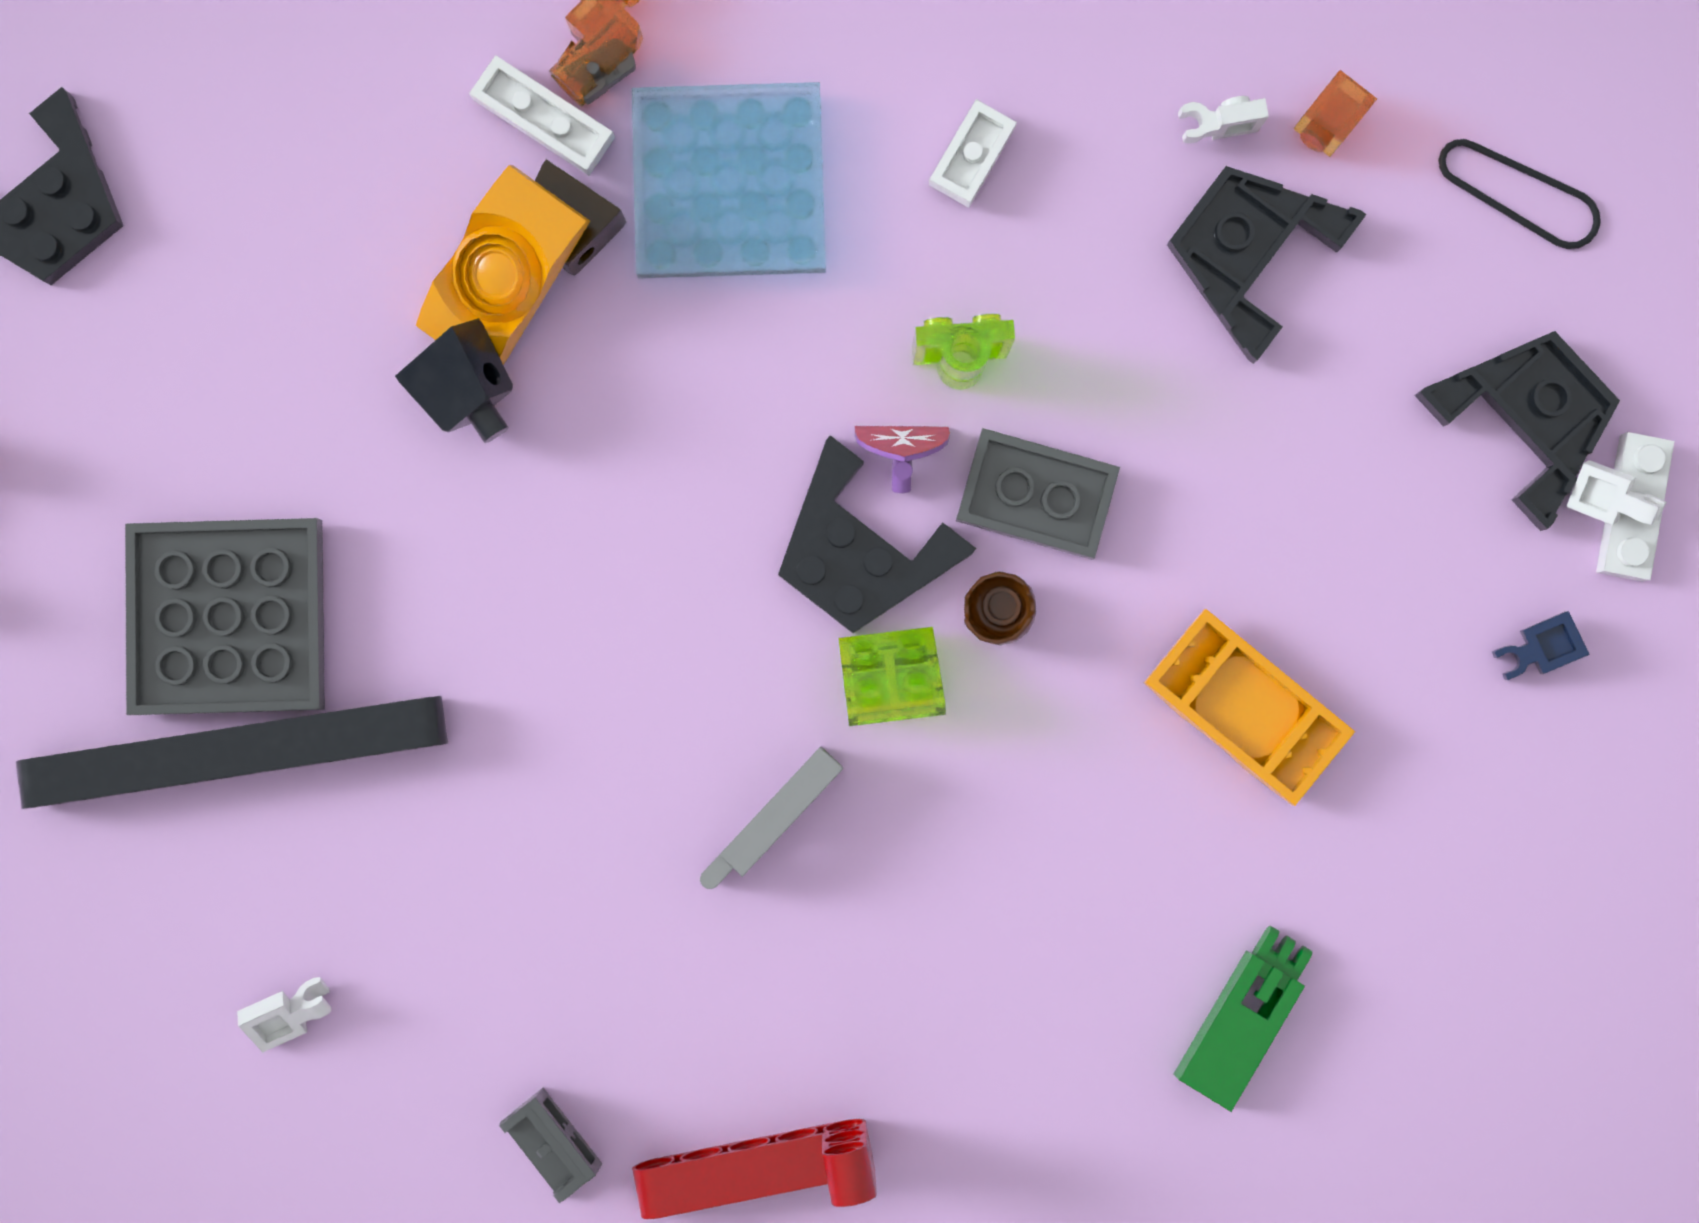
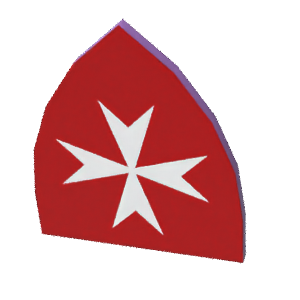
[855,426,950,493]

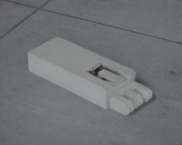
[700,746,843,889]

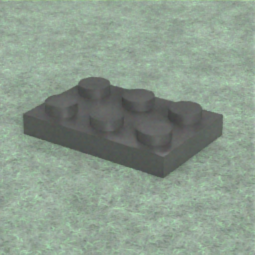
[956,428,1120,560]

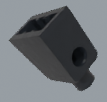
[395,318,513,443]

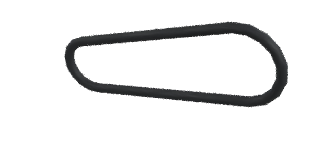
[1438,139,1601,249]

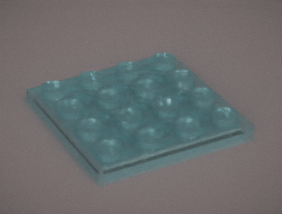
[631,82,826,278]

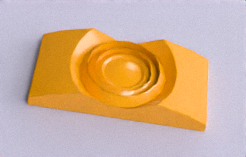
[415,165,590,365]
[1144,609,1356,806]

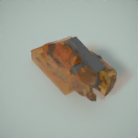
[549,0,643,107]

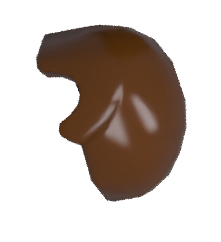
[964,571,1036,646]

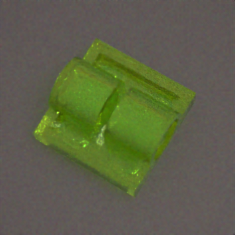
[912,314,1015,390]
[838,627,946,726]

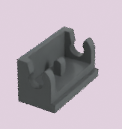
[499,1088,602,1203]

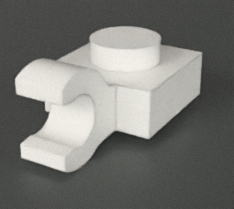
[1178,96,1269,143]
[1566,460,1666,525]
[237,977,332,1053]

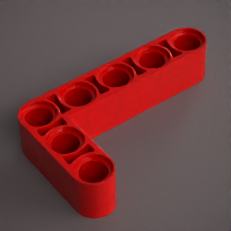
[632,1119,877,1219]

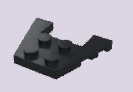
[0,87,124,285]
[1167,166,1367,364]
[1414,331,1620,531]
[778,435,976,634]

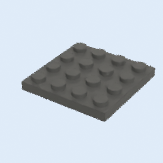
[125,518,325,715]

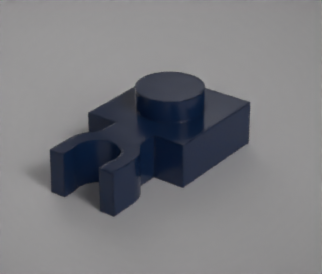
[1492,611,1590,680]

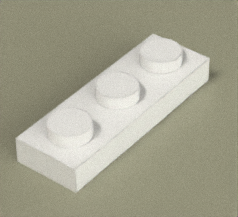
[469,55,615,176]
[1596,432,1675,582]

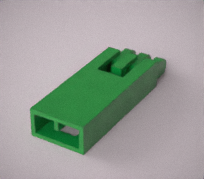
[1173,926,1312,1112]

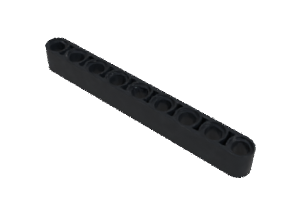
[16,696,448,809]

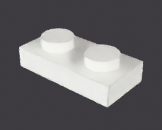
[928,99,1017,208]

